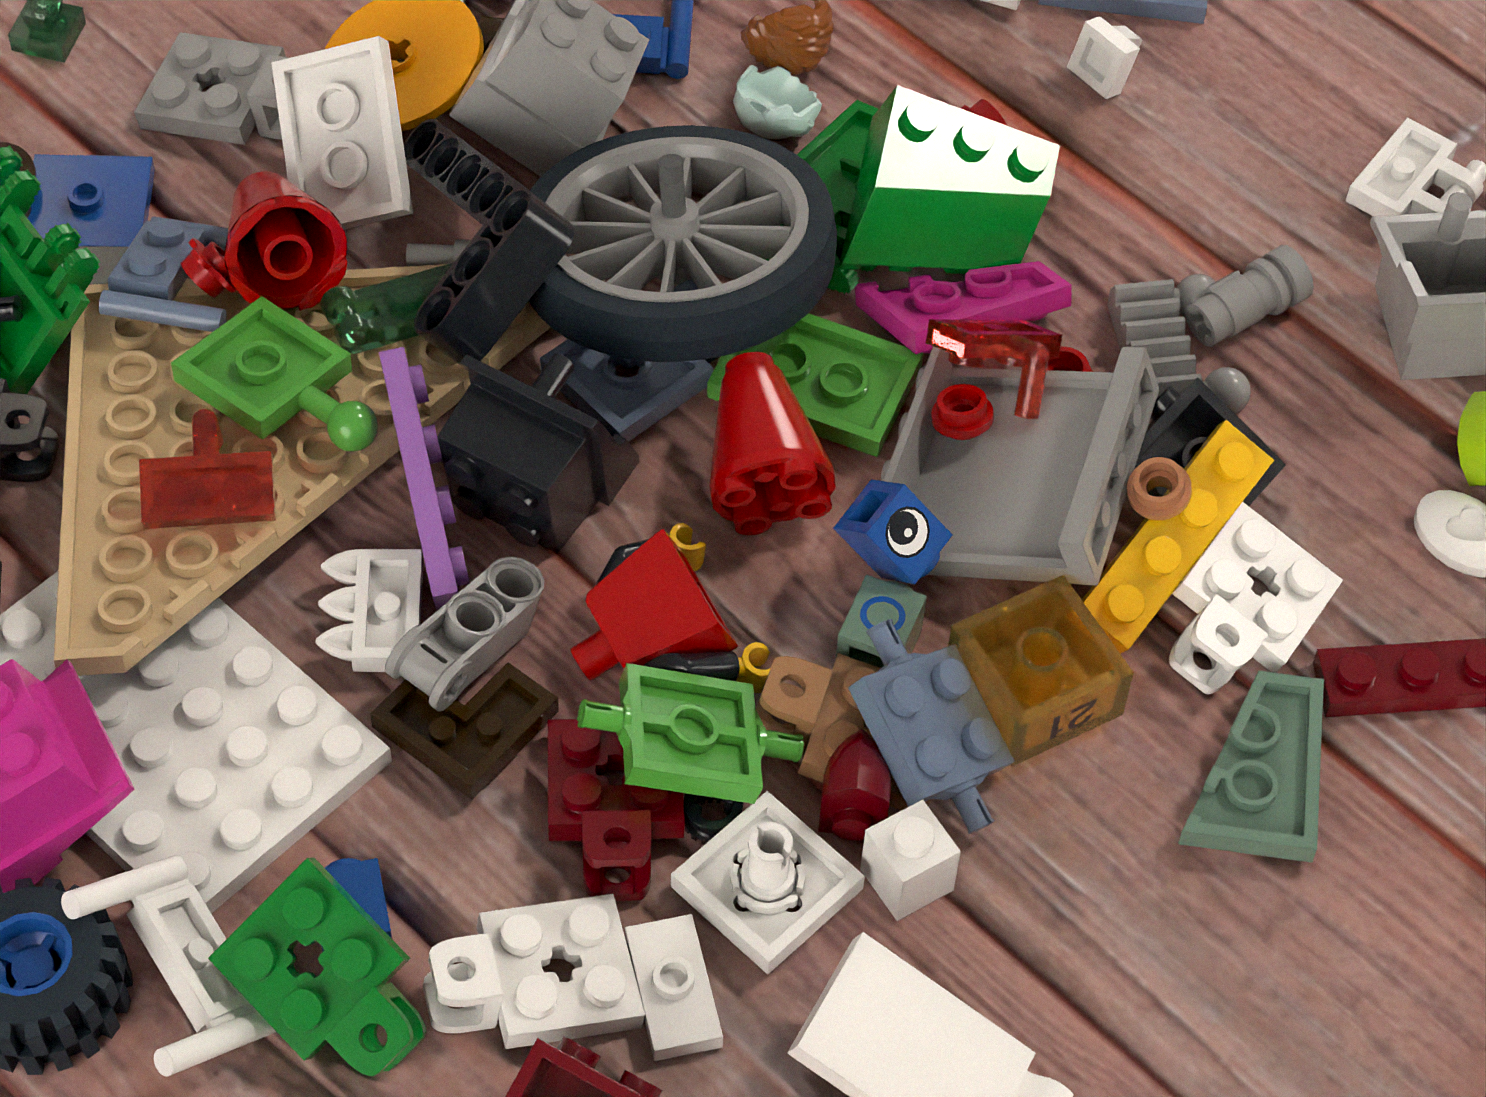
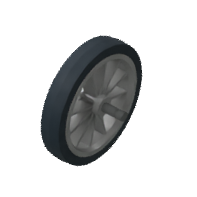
[529,125,837,362]

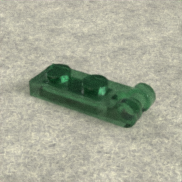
[320,262,454,354]

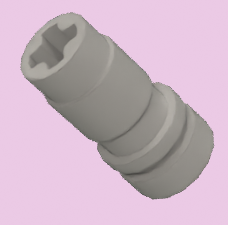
[1185,245,1314,347]

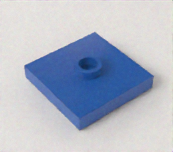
[28,154,155,247]

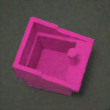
[0,659,135,893]

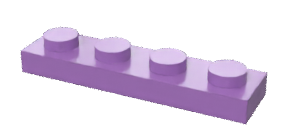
[379,347,470,611]

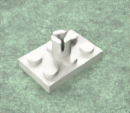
[271,36,413,229]

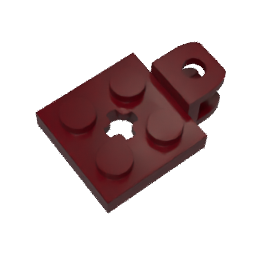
[548,719,684,901]

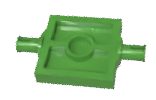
[577,663,804,804]

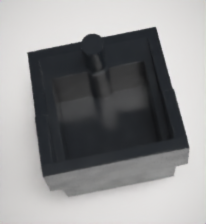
[437,354,640,554]

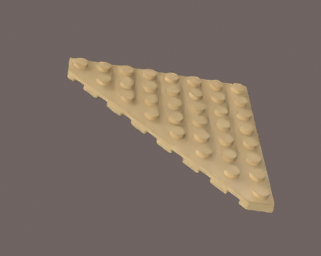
[54,264,550,676]

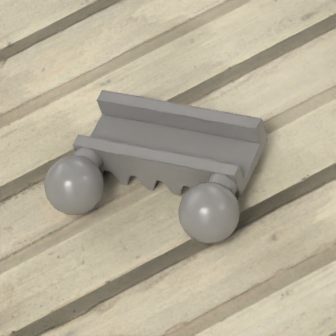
[1107,274,1251,414]

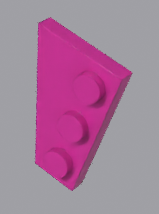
[855,261,1072,354]

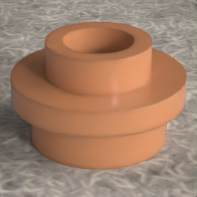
[1127,457,1192,520]

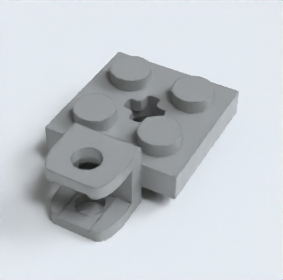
[134,32,288,145]

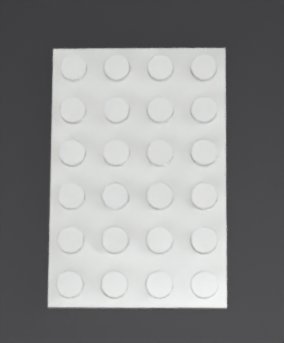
[0,571,392,914]

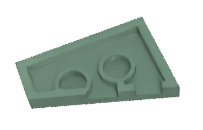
[1178,670,1324,863]

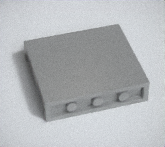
[881,342,1159,586]

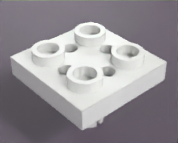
[671,791,865,975]

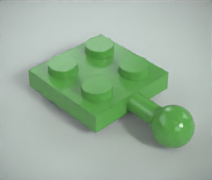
[171,296,378,452]

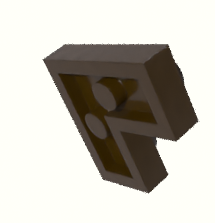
[370,662,559,800]

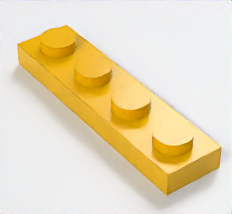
[1072,420,1274,654]

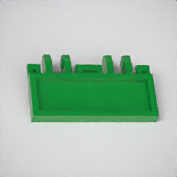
[0,145,100,394]

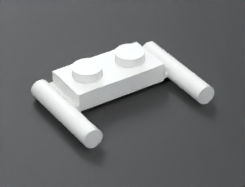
[61,855,276,1077]

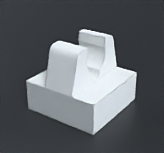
[1067,16,1142,99]

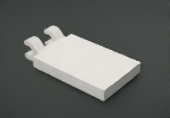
[787,932,1074,1097]

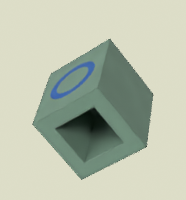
[836,574,927,668]

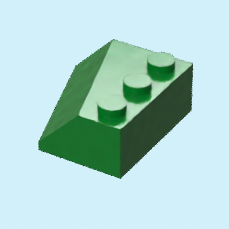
[838,85,1060,274]

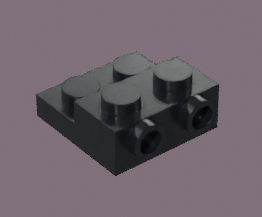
[1126,377,1286,506]

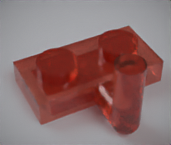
[925,319,1063,419]
[139,408,276,529]

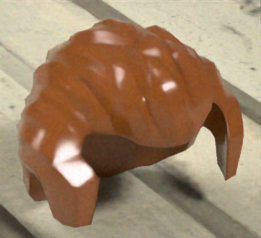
[740,0,834,75]

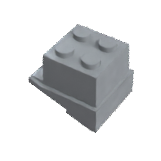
[449,0,649,177]
[1370,192,1486,380]

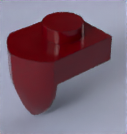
[818,729,892,841]

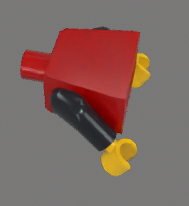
[570,523,770,693]

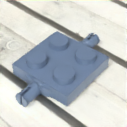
[848,619,1015,834]

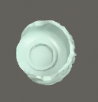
[733,65,822,140]

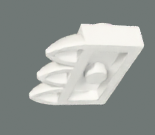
[316,549,423,672]

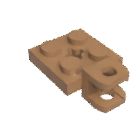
[756,653,931,810]

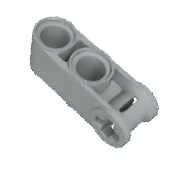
[385,557,544,712]

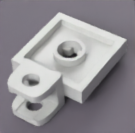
[1169,502,1343,694]
[423,894,645,1049]

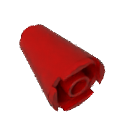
[224,171,348,311]

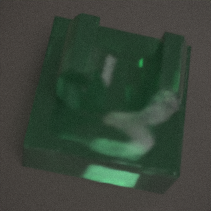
[8,0,86,63]

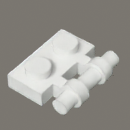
[1346,117,1486,217]

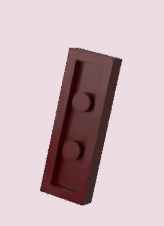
[1313,638,1486,718]

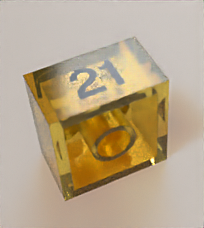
[948,575,1134,767]

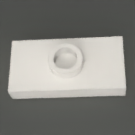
[625,914,723,1061]

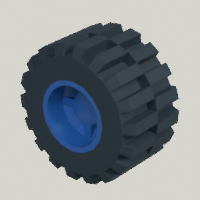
[0,877,133,1075]

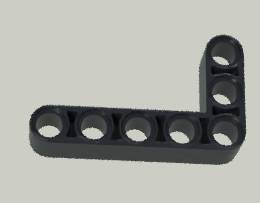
[404,119,574,366]

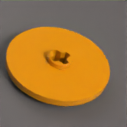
[325,0,484,131]

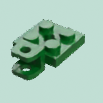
[208,857,427,1076]

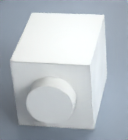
[860,800,961,921]

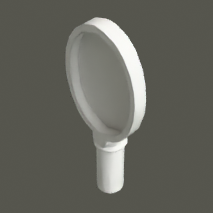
[1414,490,1486,578]

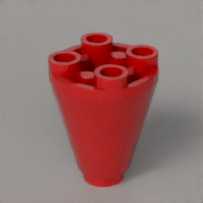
[709,352,836,535]

